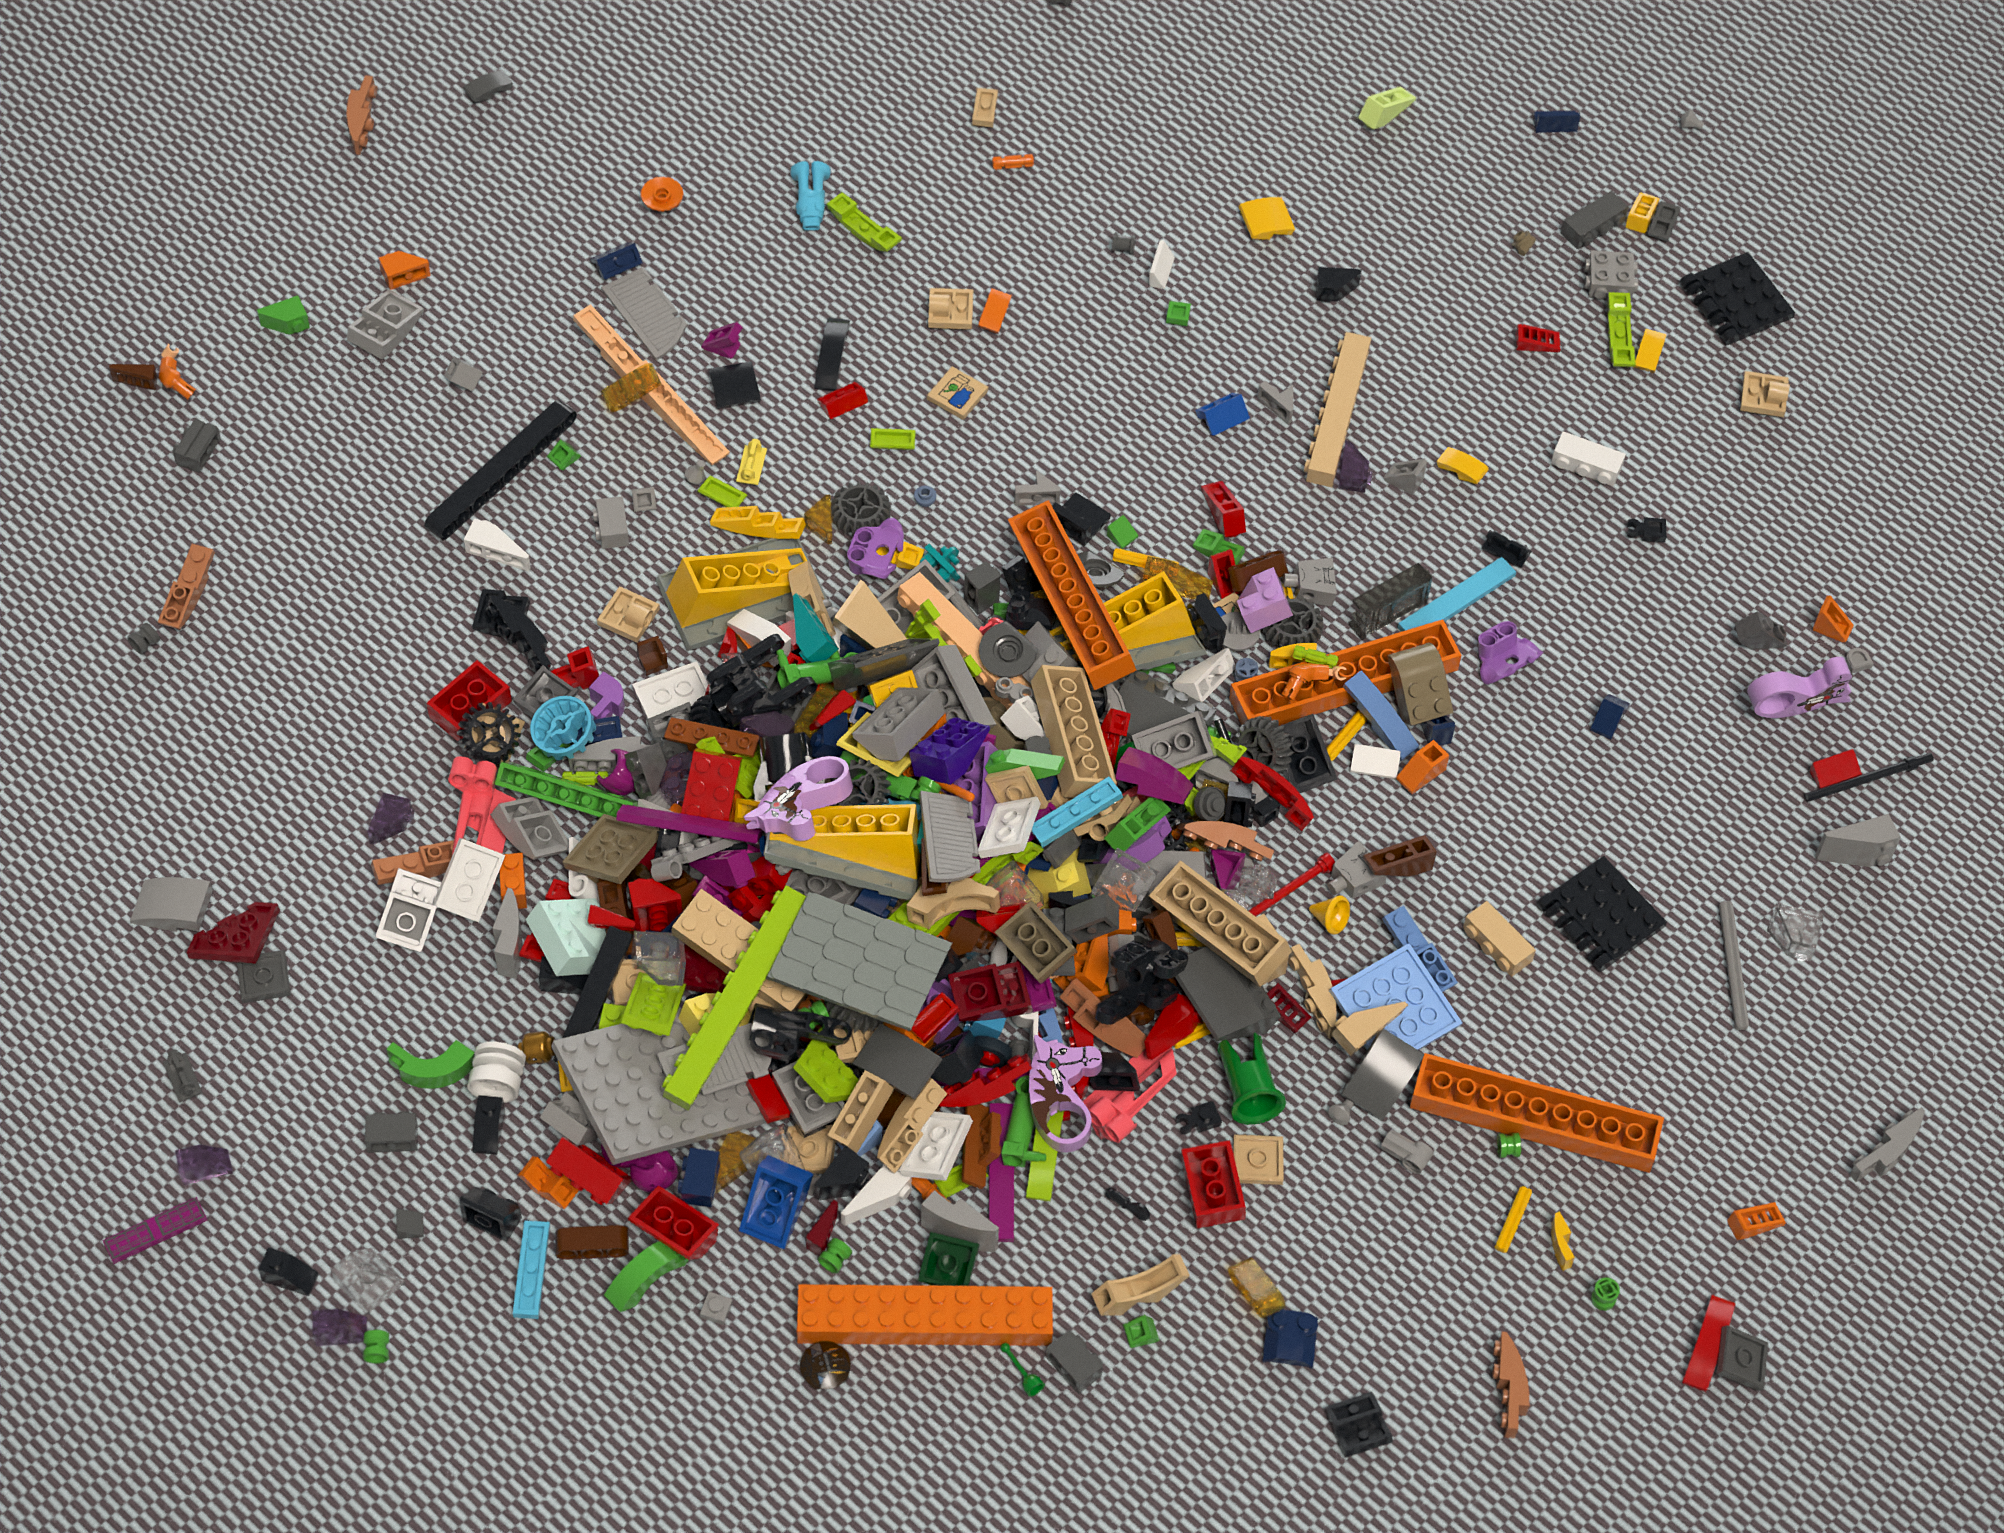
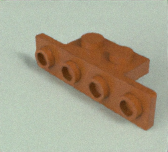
[664,718,760,758]
[962,1104,1002,1189]

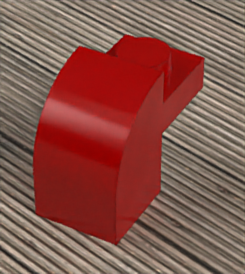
[551,646,599,690]
[727,886,776,923]

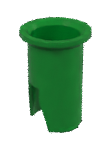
[1217,1033,1286,1125]

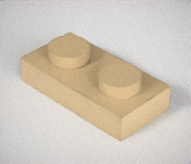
[972,88,998,127]

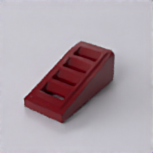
[1267,983,1312,1033]
[806,1200,838,1256]

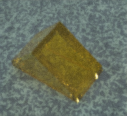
[804,494,832,544]

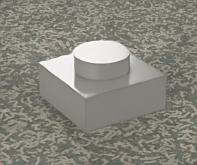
[700,1292,733,1325]

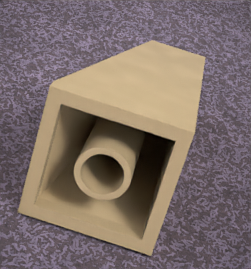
[833,580,907,650]

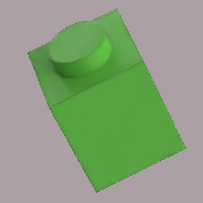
[257,295,310,335]

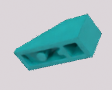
[793,593,839,663]

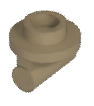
[1512,230,1536,256]

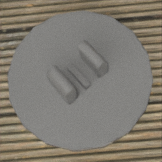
[1221,612,1260,651]

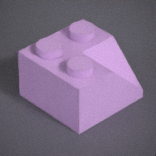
[1237,567,1293,633]

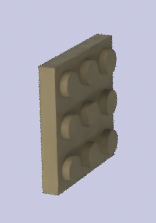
[562,814,659,884]

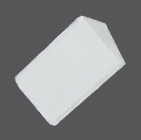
[1149,240,1174,289]
[1350,744,1401,779]

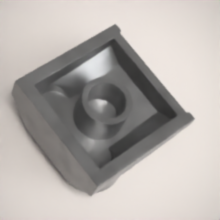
[513,665,579,718]

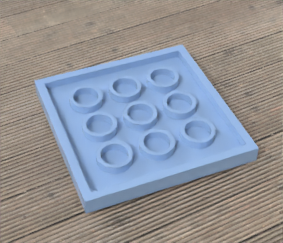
[1329,943,1462,1051]

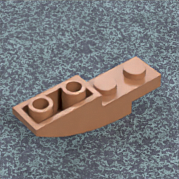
[347,75,377,155]
[158,544,215,630]
[1178,821,1274,862]
[371,838,465,885]
[1060,978,1147,1058]
[1492,1332,1529,1439]

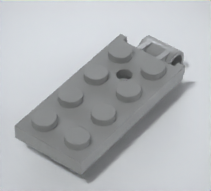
[651,836,744,882]

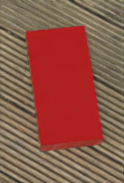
[910,992,960,1044]
[746,1074,791,1123]

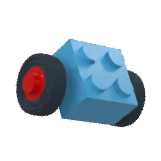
[962,1018,1012,1068]

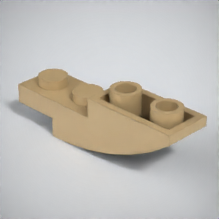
[788,560,836,637]
[1288,944,1336,1038]
[877,1078,947,1173]

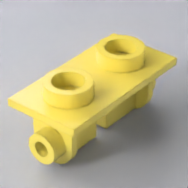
[736,439,767,485]

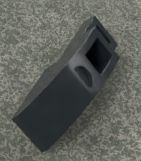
[486,595,551,672]

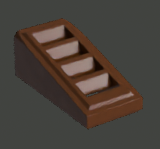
[109,364,158,390]

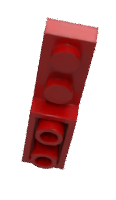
[1063,1006,1094,1101]
[939,1053,1032,1107]

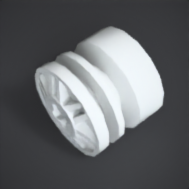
[467,1042,526,1103]

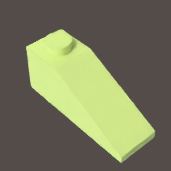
[1358,86,1416,129]

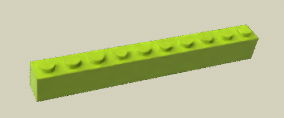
[662,885,806,1111]

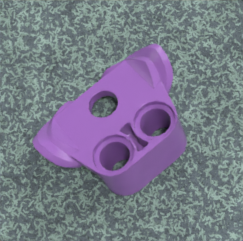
[847,518,904,579]
[1478,621,1544,684]

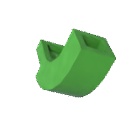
[386,1040,474,1089]
[604,1241,688,1312]

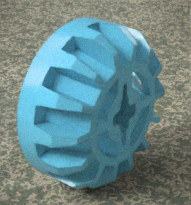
[530,696,596,760]

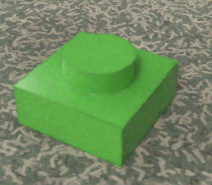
[1166,301,1191,326]

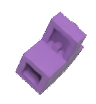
[589,671,625,720]

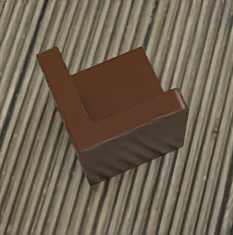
[637,635,668,676]

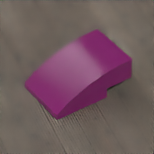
[1116,747,1193,804]

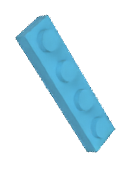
[1031,777,1123,848]
[513,1221,550,1319]

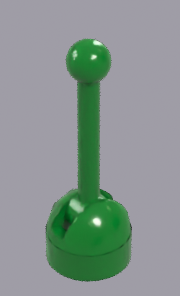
[1000,1343,1045,1397]

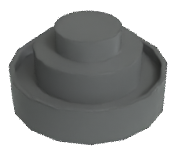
[1194,787,1226,821]

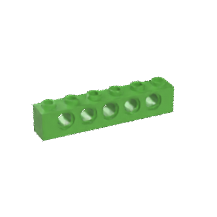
[495,761,638,817]

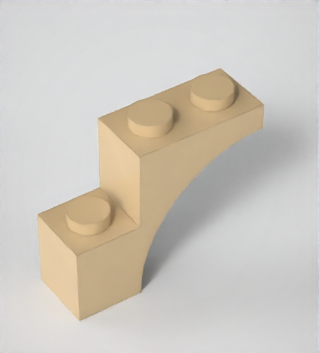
[906,878,1000,929]
[1091,1254,1190,1316]

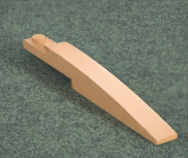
[573,304,730,466]

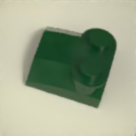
[918,1232,980,1286]

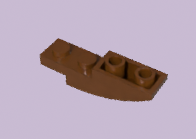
[597,878,637,956]

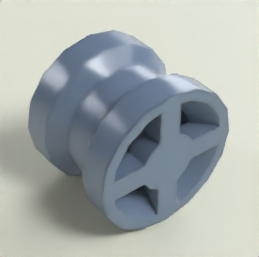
[1234,658,1258,682]

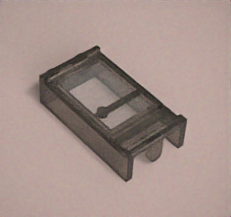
[1348,563,1432,641]

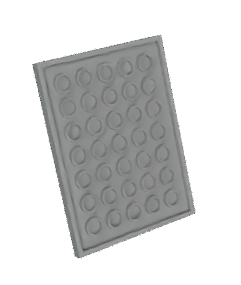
[551,1009,767,1165]

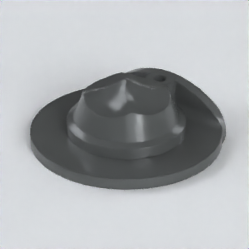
[1078,551,1125,588]
[979,621,1038,678]

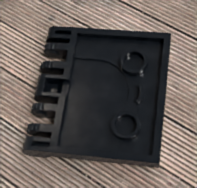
[1679,252,1795,345]
[1536,856,1667,972]

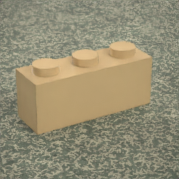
[1463,901,1536,977]
[828,1070,894,1153]

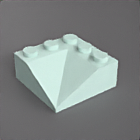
[525,898,606,976]

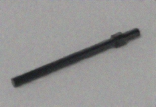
[1804,753,1934,802]

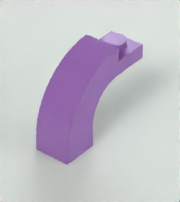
[1093,816,1172,869]

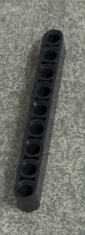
[424,400,577,540]

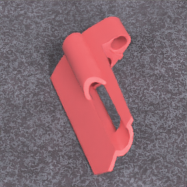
[448,756,516,884]
[1082,1048,1177,1143]

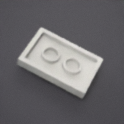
[632,661,708,719]
[978,796,1041,858]
[433,838,505,922]
[899,1112,973,1181]

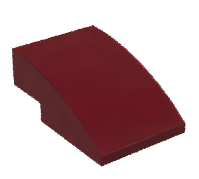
[948,961,1032,1021]

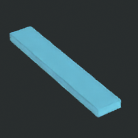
[1398,557,1516,632]

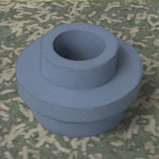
[914,486,937,507]

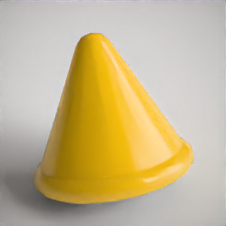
[1309,895,1350,935]

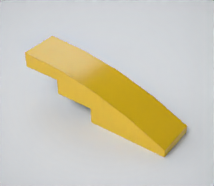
[710,506,806,539]

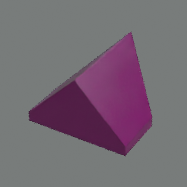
[1209,849,1246,896]

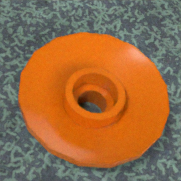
[641,177,684,211]

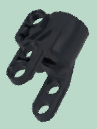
[706,634,818,727]
[753,732,825,832]
[1095,939,1189,1025]
[748,1003,852,1076]

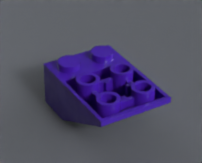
[909,718,990,785]

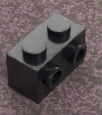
[1224,781,1256,828]

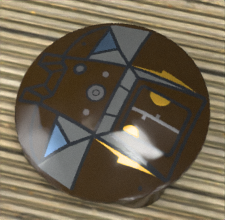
[800,1341,851,1390]

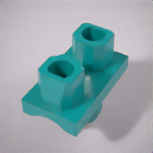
[920,543,961,582]

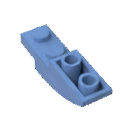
[1382,905,1458,992]

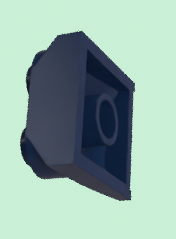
[1262,1309,1318,1369]

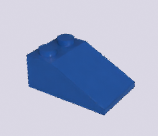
[739,1155,814,1249]

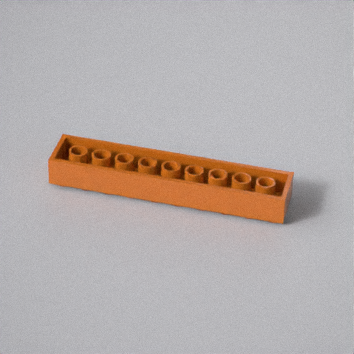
[1008,500,1137,691]
[1229,619,1462,725]
[1410,1053,1664,1173]
[797,1284,1053,1346]

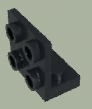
[1052,492,1111,546]

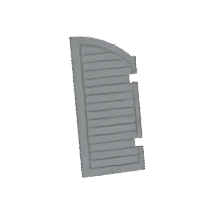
[601,267,689,361]
[919,791,981,882]
[657,1023,773,1096]

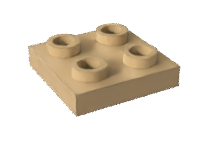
[928,288,973,329]
[1740,371,1790,417]
[597,586,660,643]
[1073,794,1132,841]

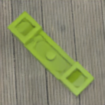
[827,192,902,252]
[1608,292,1636,367]
[971,842,1044,910]
[1026,1110,1064,1202]

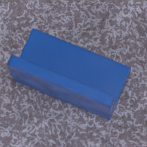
[1195,393,1250,435]

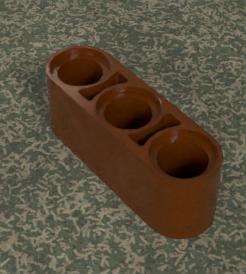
[1228,550,1289,592]
[555,1225,629,1260]

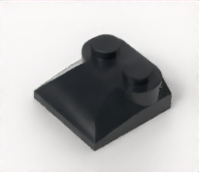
[1006,590,1056,630]
[1186,593,1227,654]

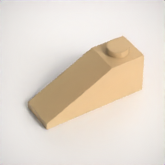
[1331,1001,1408,1056]

